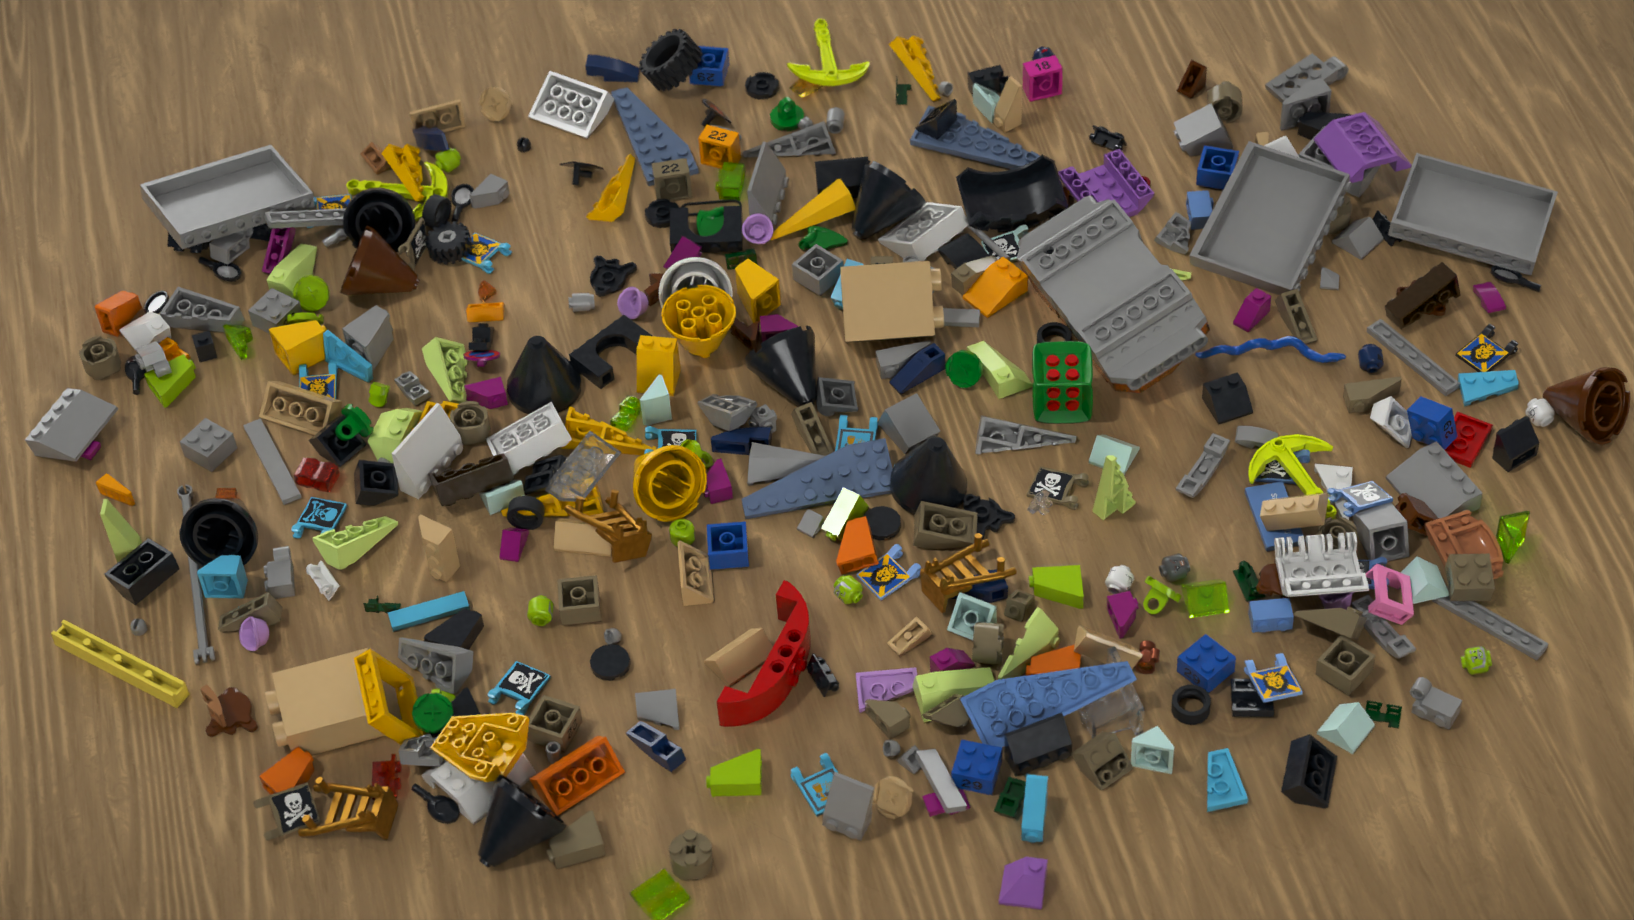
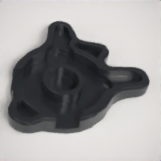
[590,256,637,297]
[963,494,1015,540]

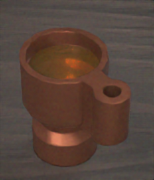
[1135,641,1160,674]

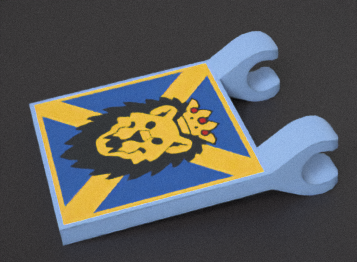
[856,544,921,601]
[1244,653,1303,703]

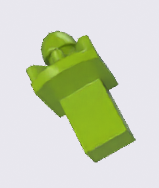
[368,382,390,407]

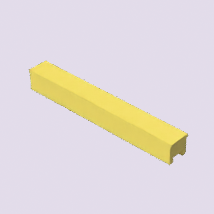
[51,620,190,708]

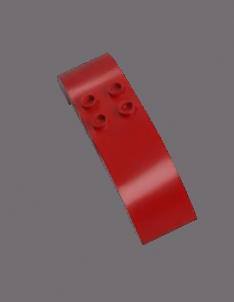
[717,580,811,727]

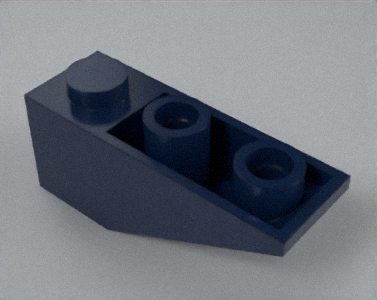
[889,343,946,394]
[951,569,1008,603]

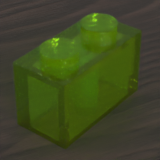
[715,162,746,201]

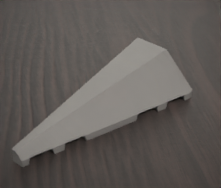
[975,415,1077,454]

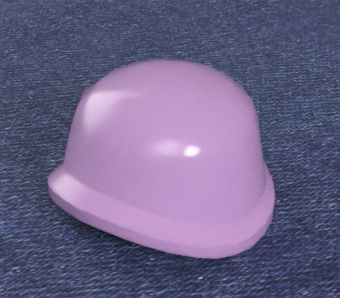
[742,214,773,244]
[617,287,648,319]
[1319,592,1354,610]
[239,616,269,651]

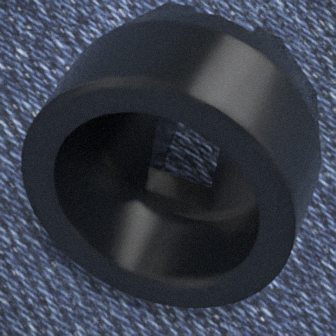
[517,137,531,152]

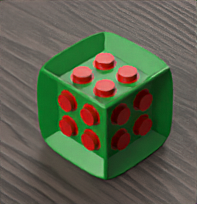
[1032,341,1093,424]

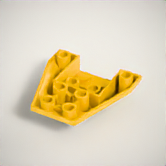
[430,713,530,782]

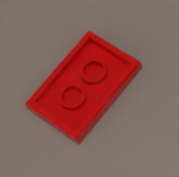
[1445,412,1493,468]

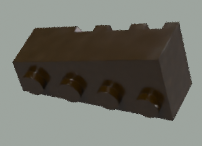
[1385,262,1461,329]
[428,453,514,506]

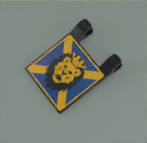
[1456,324,1518,372]

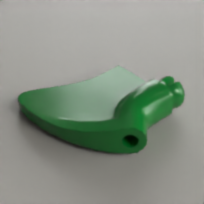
[696,206,724,236]
[798,226,848,250]

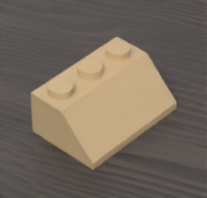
[408,99,465,132]
[1260,493,1329,531]
[418,514,460,582]

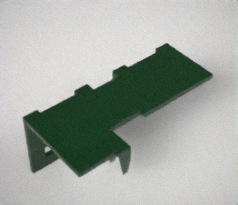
[896,77,911,105]
[724,248,758,270]
[363,596,401,613]
[1365,700,1402,729]

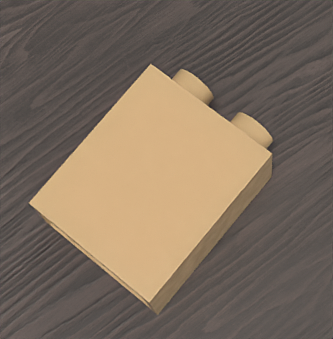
[840,261,944,343]
[265,648,386,755]

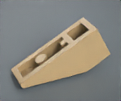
[994,76,1022,133]

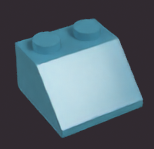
[197,555,248,599]

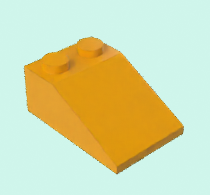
[963,257,1028,318]

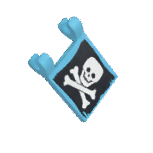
[644,426,696,454]
[488,661,551,715]

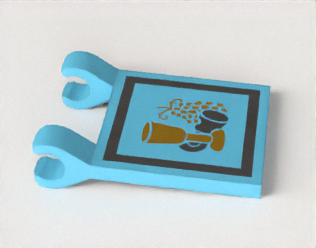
[835,415,878,451]
[791,753,838,817]

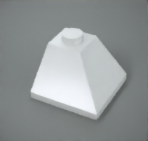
[119,311,171,351]
[1370,396,1412,448]

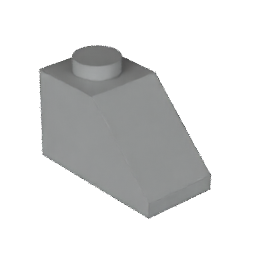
[470,174,510,209]

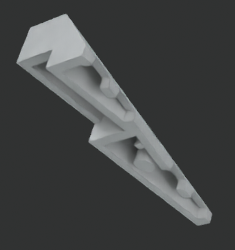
[742,121,836,157]
[747,442,825,486]

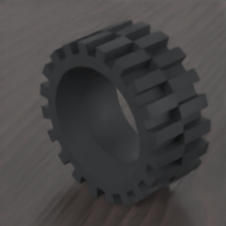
[639,29,702,91]

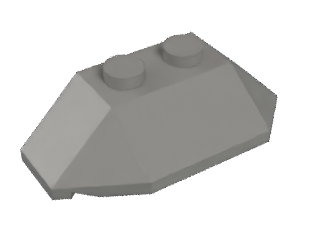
[697,394,757,431]

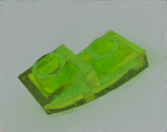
[610,396,641,431]

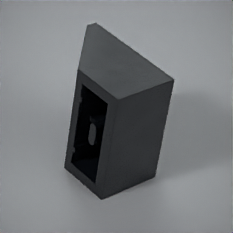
[1492,416,1540,472]

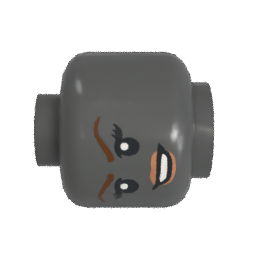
[1159,553,1190,582]

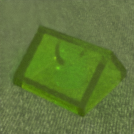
[1496,511,1530,564]
[1181,579,1229,618]

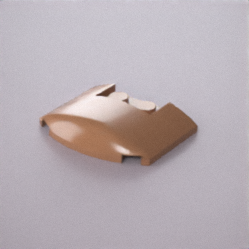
[1424,510,1504,579]

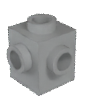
[749,404,777,433]

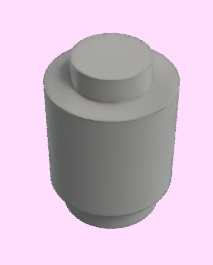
[826,107,845,134]
[568,293,595,312]

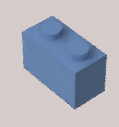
[1186,190,1213,230]
[1248,598,1294,633]

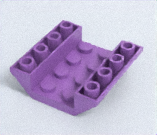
[1314,112,1412,183]
[1058,149,1154,217]

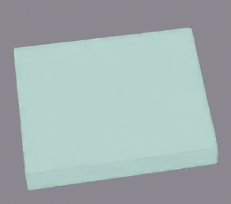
[973,83,1000,123]
[640,374,672,426]
[1089,435,1140,475]
[479,479,525,515]
[1401,556,1449,604]
[947,592,997,640]
[1317,702,1375,754]
[1131,726,1174,774]

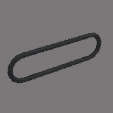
[681,199,742,216]

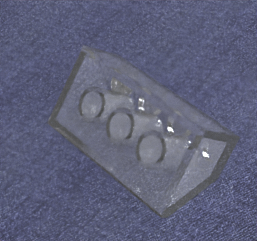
[545,431,621,502]

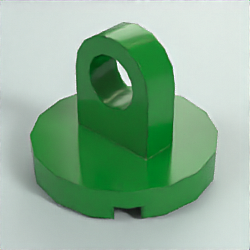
[770,97,804,131]
[945,350,983,388]
[336,404,374,441]
[412,693,453,733]

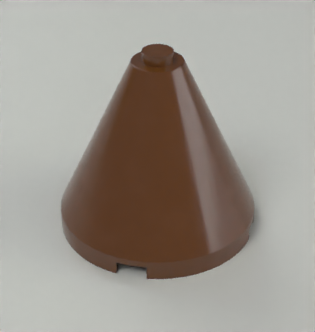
[340,226,420,296]
[1543,367,1630,445]

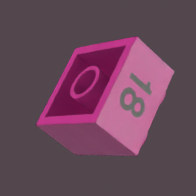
[1023,55,1063,102]

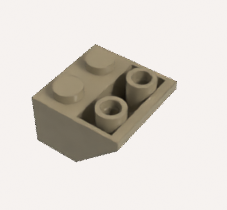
[1071,732,1133,790]

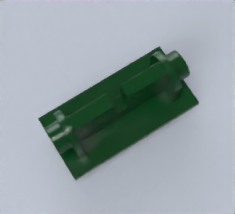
[1233,561,1266,602]

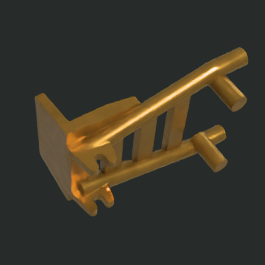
[564,490,652,563]
[920,533,1017,613]
[298,777,399,840]

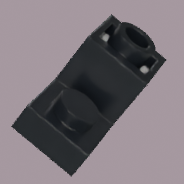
[469,323,494,350]

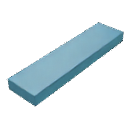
[388,591,470,632]

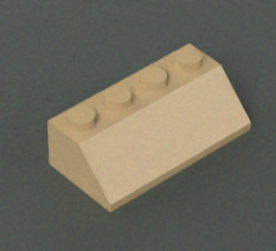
[259,381,343,435]

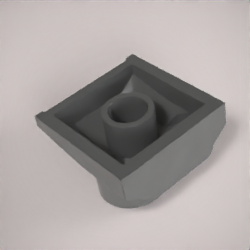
[816,377,858,416]

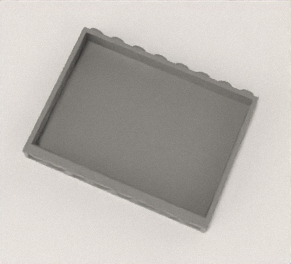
[1189,141,1352,295]
[140,145,315,249]
[1388,153,1558,275]

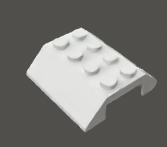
[1274,532,1369,597]
[422,754,536,825]

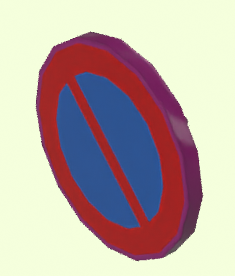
[463,350,500,367]

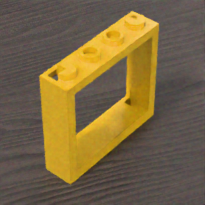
[354,649,426,745]

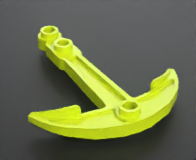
[787,19,870,86]
[346,161,448,221]
[1248,434,1337,519]

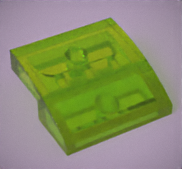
[630,868,691,920]

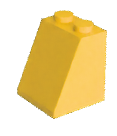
[735,259,781,323]
[269,320,327,376]
[637,335,681,396]

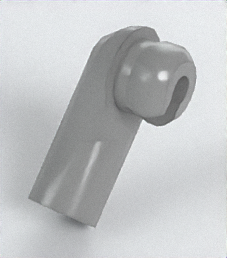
[322,228,347,248]

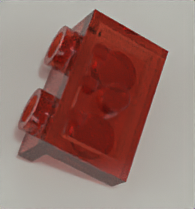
[372,753,402,801]

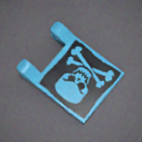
[292,497,347,539]

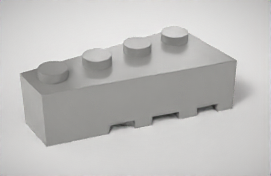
[160,287,245,333]

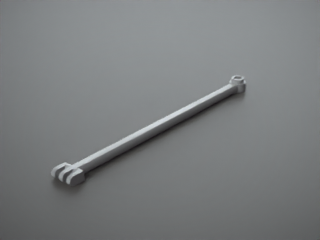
[177,484,215,664]

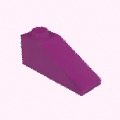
[262,227,296,274]

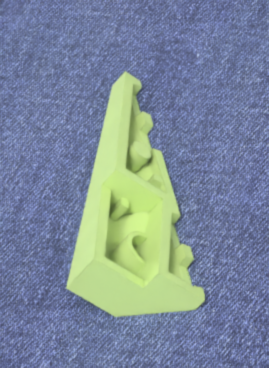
[1092,455,1136,520]

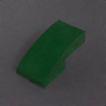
[994,776,1026,818]

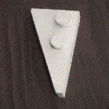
[1314,464,1353,519]

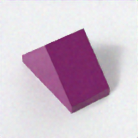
[499,527,529,562]

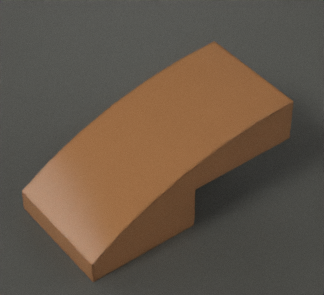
[200,684,227,728]

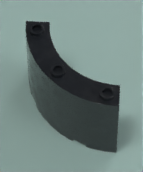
[956,154,1069,232]

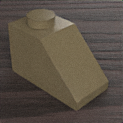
[922,694,970,728]
[865,699,910,740]

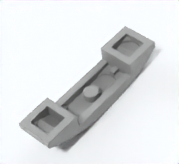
[1176,433,1230,498]
[1351,595,1416,659]

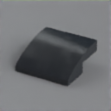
[938,233,989,270]
[524,455,566,495]
[1230,679,1274,717]

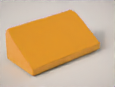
[466,302,504,322]

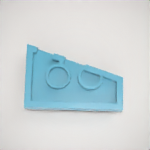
[323,330,373,383]
[1458,370,1519,407]
[1207,748,1248,812]

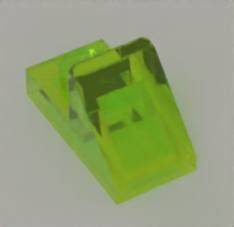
[223,324,253,360]

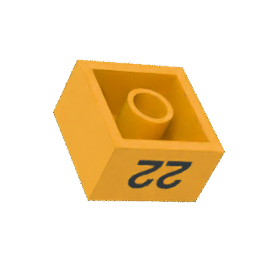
[698,125,741,172]

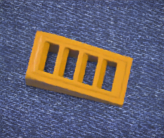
[96,473,135,506]

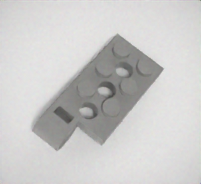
[1265,53,1348,103]

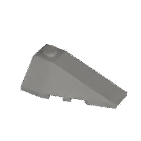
[398,638,473,694]

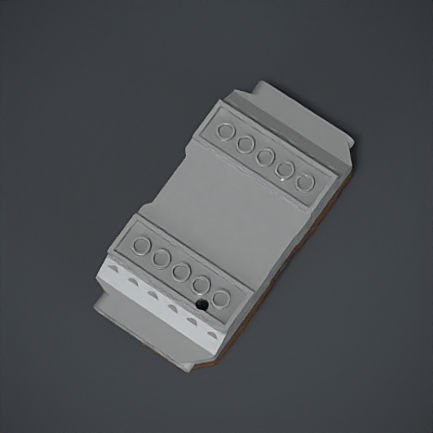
[1017,196,1210,393]

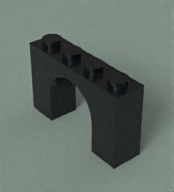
[670,206,743,253]
[569,315,652,389]

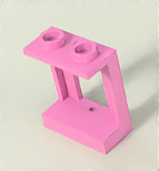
[1366,564,1414,625]

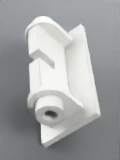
[306,561,339,601]

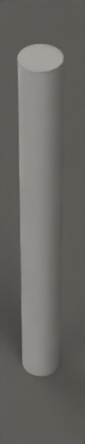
[966,216,1010,260]

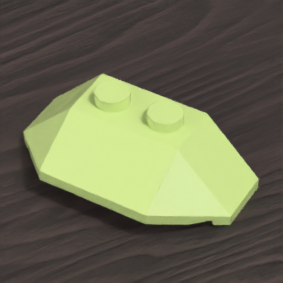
[368,408,423,463]

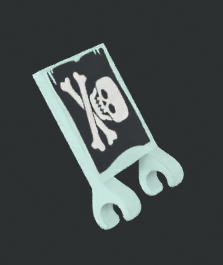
[981,224,1028,262]

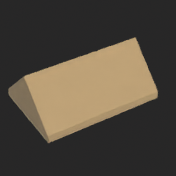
[554,519,612,557]
[677,541,714,606]
[1074,625,1143,669]
[704,628,773,687]

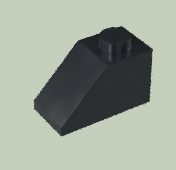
[191,331,218,363]

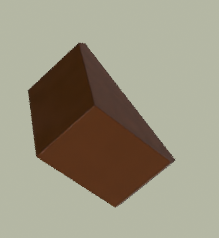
[1177,60,1207,99]

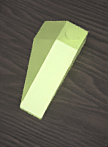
[267,243,317,298]
[422,337,468,404]
[967,341,1033,399]
[100,499,142,563]
[312,516,398,569]
[998,607,1060,680]
[912,667,995,723]

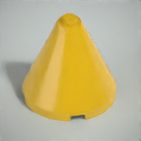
[633,445,707,522]

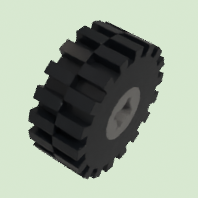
[425,221,473,265]

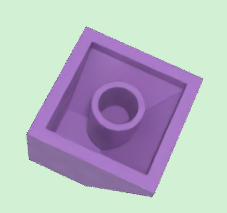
[999,857,1047,910]

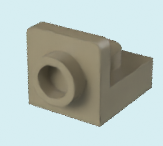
[1004,589,1035,621]

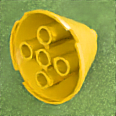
[662,285,736,358]

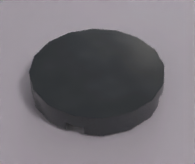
[745,72,779,100]
[645,199,680,228]
[864,506,901,540]
[590,644,631,681]

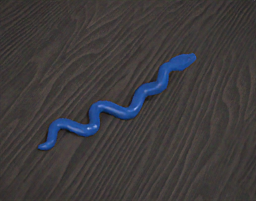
[1195,336,1346,363]

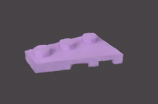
[856,668,917,713]

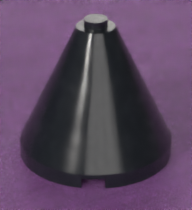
[852,160,926,240]
[343,188,416,253]
[744,326,816,407]
[507,336,581,414]
[890,437,967,515]
[179,498,258,567]
[478,774,567,868]

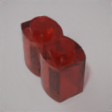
[294,458,340,492]

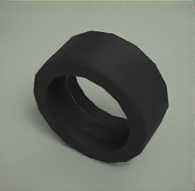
[422,194,452,229]
[1037,322,1072,344]
[507,496,545,530]
[1171,684,1211,725]

